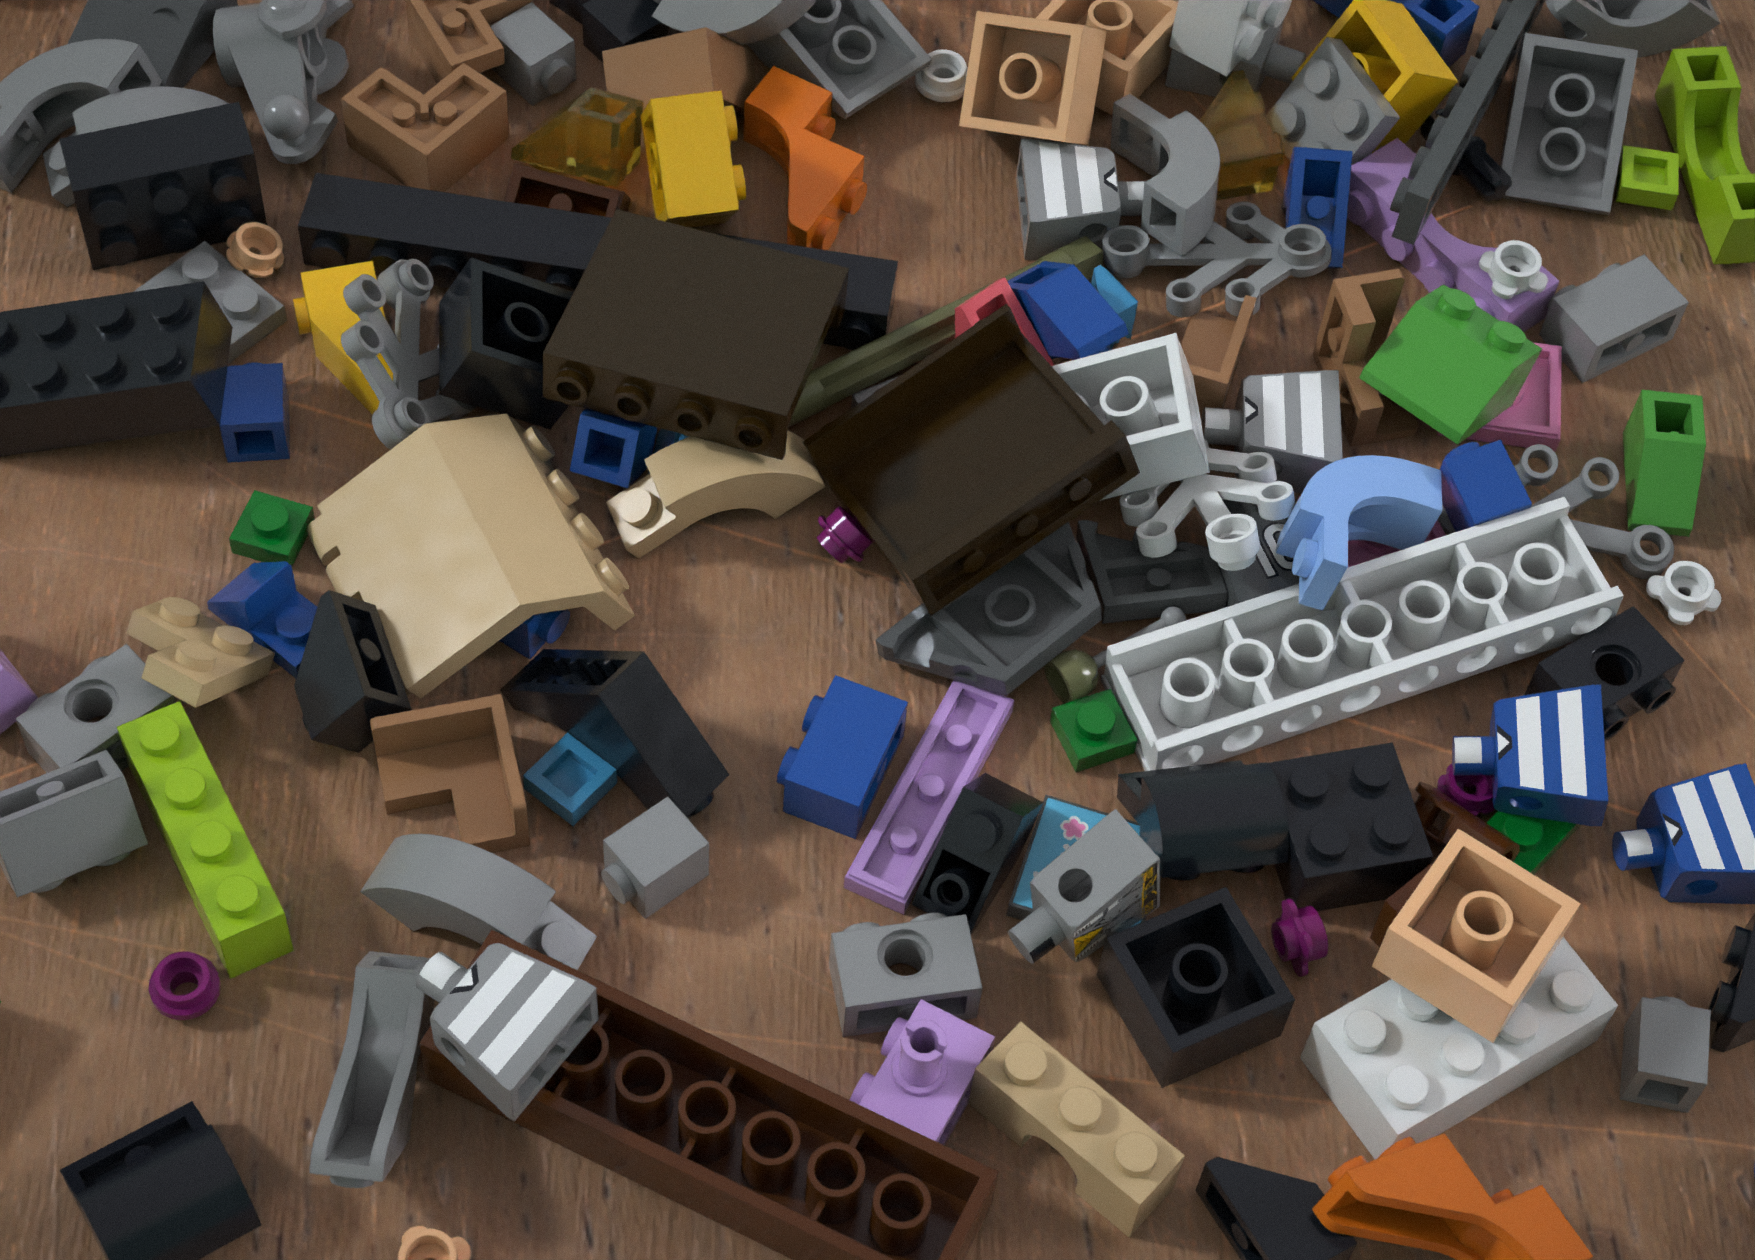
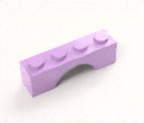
[1347,138,1559,332]

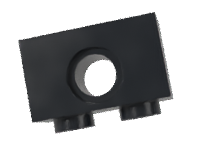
[1524,606,1685,741]

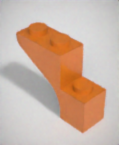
[744,66,868,250]
[1312,1133,1594,1260]

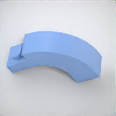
[1276,455,1443,611]

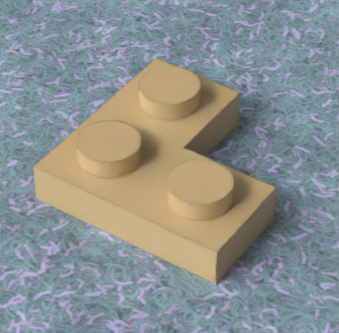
[126,597,275,708]

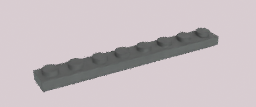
[1390,0,1545,245]

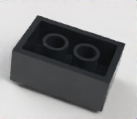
[59,102,267,270]

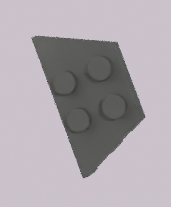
[876,522,1102,696]

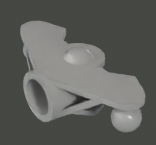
[213,0,354,164]

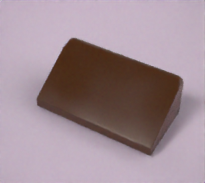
[504,163,631,218]

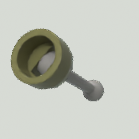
[1044,606,1186,704]

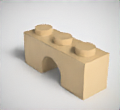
[968,1021,1185,1237]

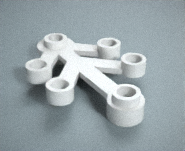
[1119,440,1296,571]

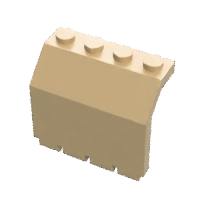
[306,413,635,699]

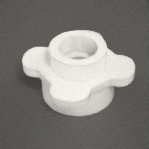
[1479,240,1548,299]
[1646,561,1721,625]

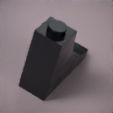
[500,649,730,817]

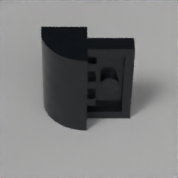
[1117,760,1289,881]
[60,1101,262,1260]

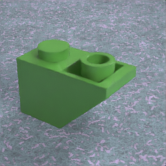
[1623,390,1706,537]

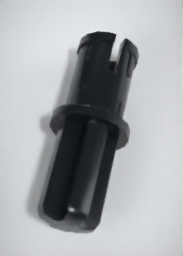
[1420,108,1512,201]

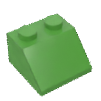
[1359,284,1542,445]

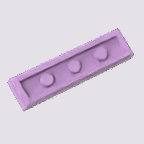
[844,680,1015,915]

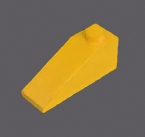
[293,261,393,415]

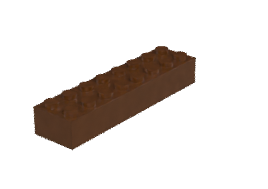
[419,930,999,1260]

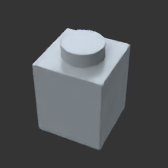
[490,2,576,106]
[601,797,709,919]
[1620,996,1711,1113]

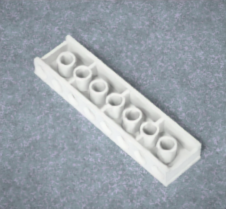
[1101,497,1624,771]

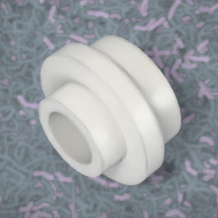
[915,49,968,102]

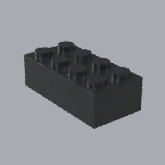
[0,281,233,457]

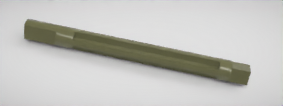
[788,235,1103,428]

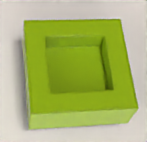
[1616,145,1679,210]

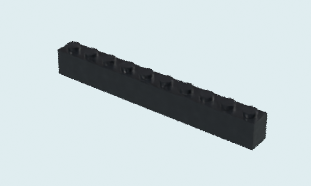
[298,173,898,350]

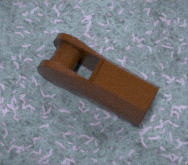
[1414,782,1520,862]

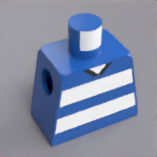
[1452,685,1609,826]
[1612,763,1755,904]

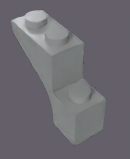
[309,951,434,1188]

